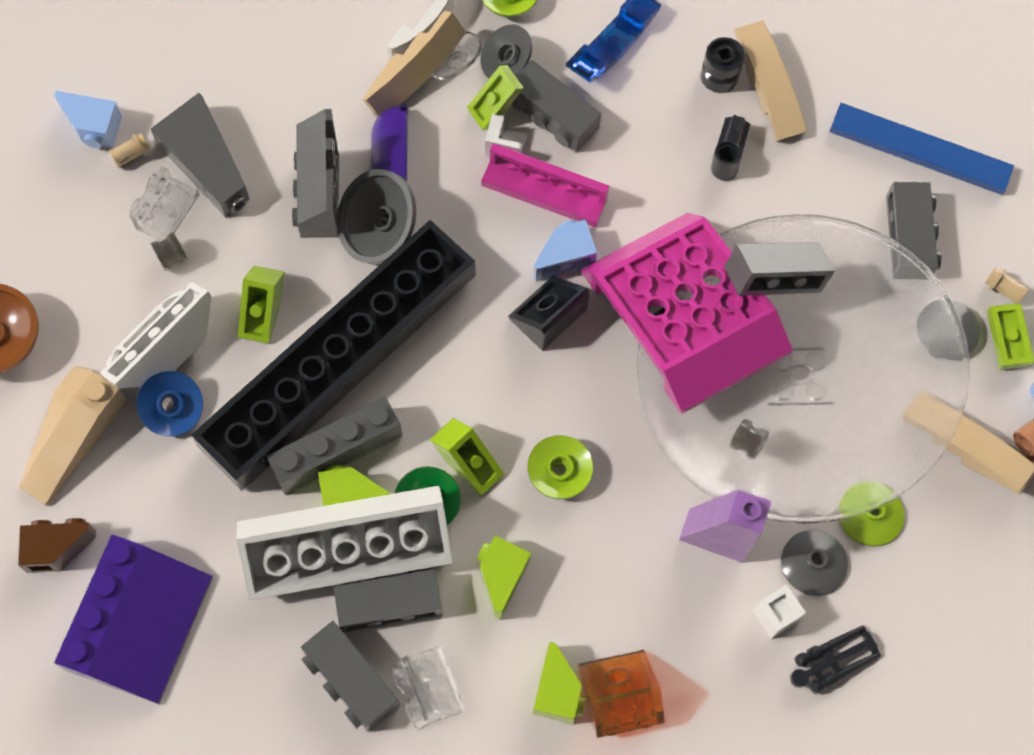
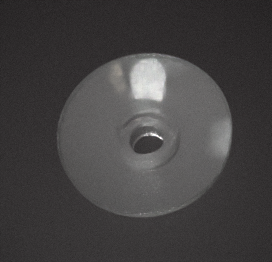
[431,32,481,79]

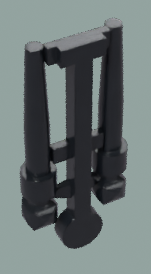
[790,625,881,694]

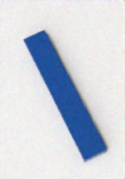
[829,102,1014,195]

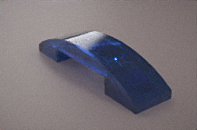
[566,0,662,83]

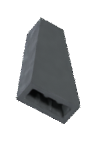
[150,93,249,218]

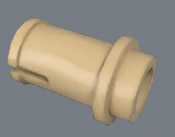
[109,134,151,168]
[985,267,1028,304]

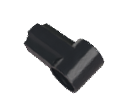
[711,115,751,181]

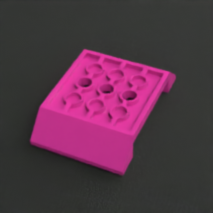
[581,212,793,415]

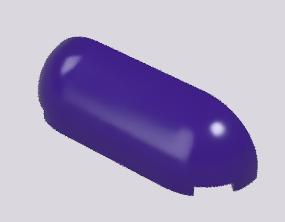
[371,106,408,182]

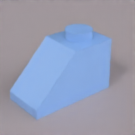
[54,91,122,148]
[534,219,597,282]

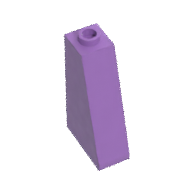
[679,489,772,563]

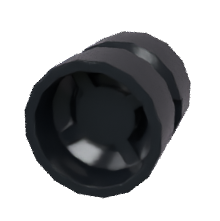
[700,37,745,93]

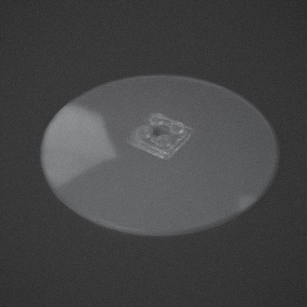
[637,214,970,524]

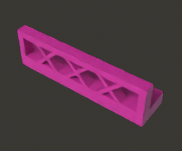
[481,143,609,228]

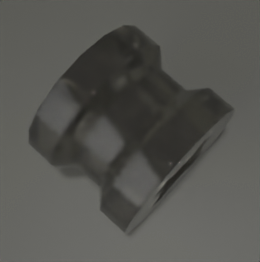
[150,232,188,271]
[729,418,769,460]

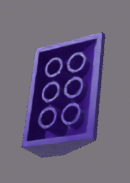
[54,534,213,705]

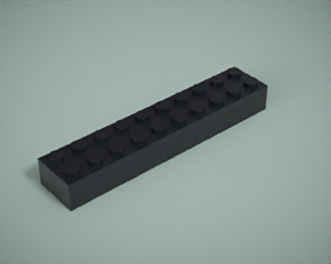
[191,220,476,491]

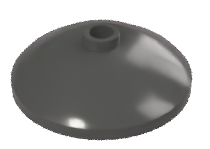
[337,169,416,264]

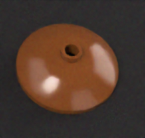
[0,284,39,374]

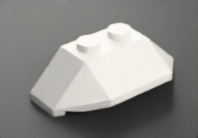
[99,282,211,389]

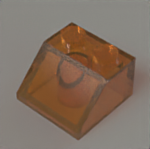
[578,650,665,738]

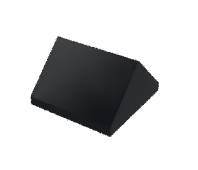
[508,276,590,351]

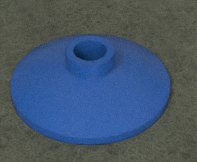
[136,371,203,437]

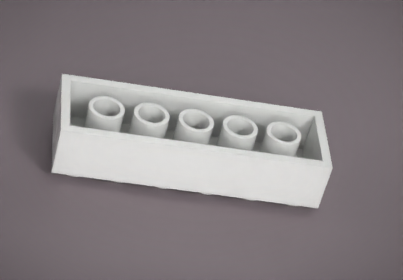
[236,486,453,600]

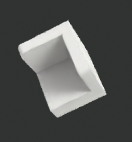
[485,114,527,156]
[753,584,806,639]

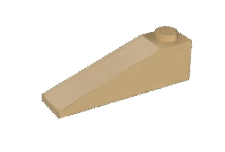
[19,366,128,506]

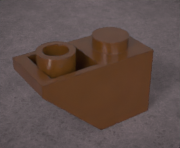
[18,518,96,573]

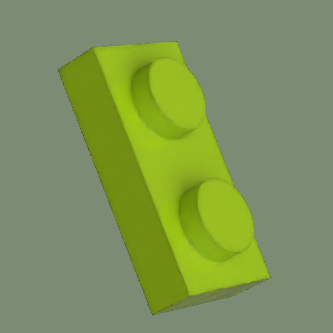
[467,65,524,130]
[986,303,1034,370]

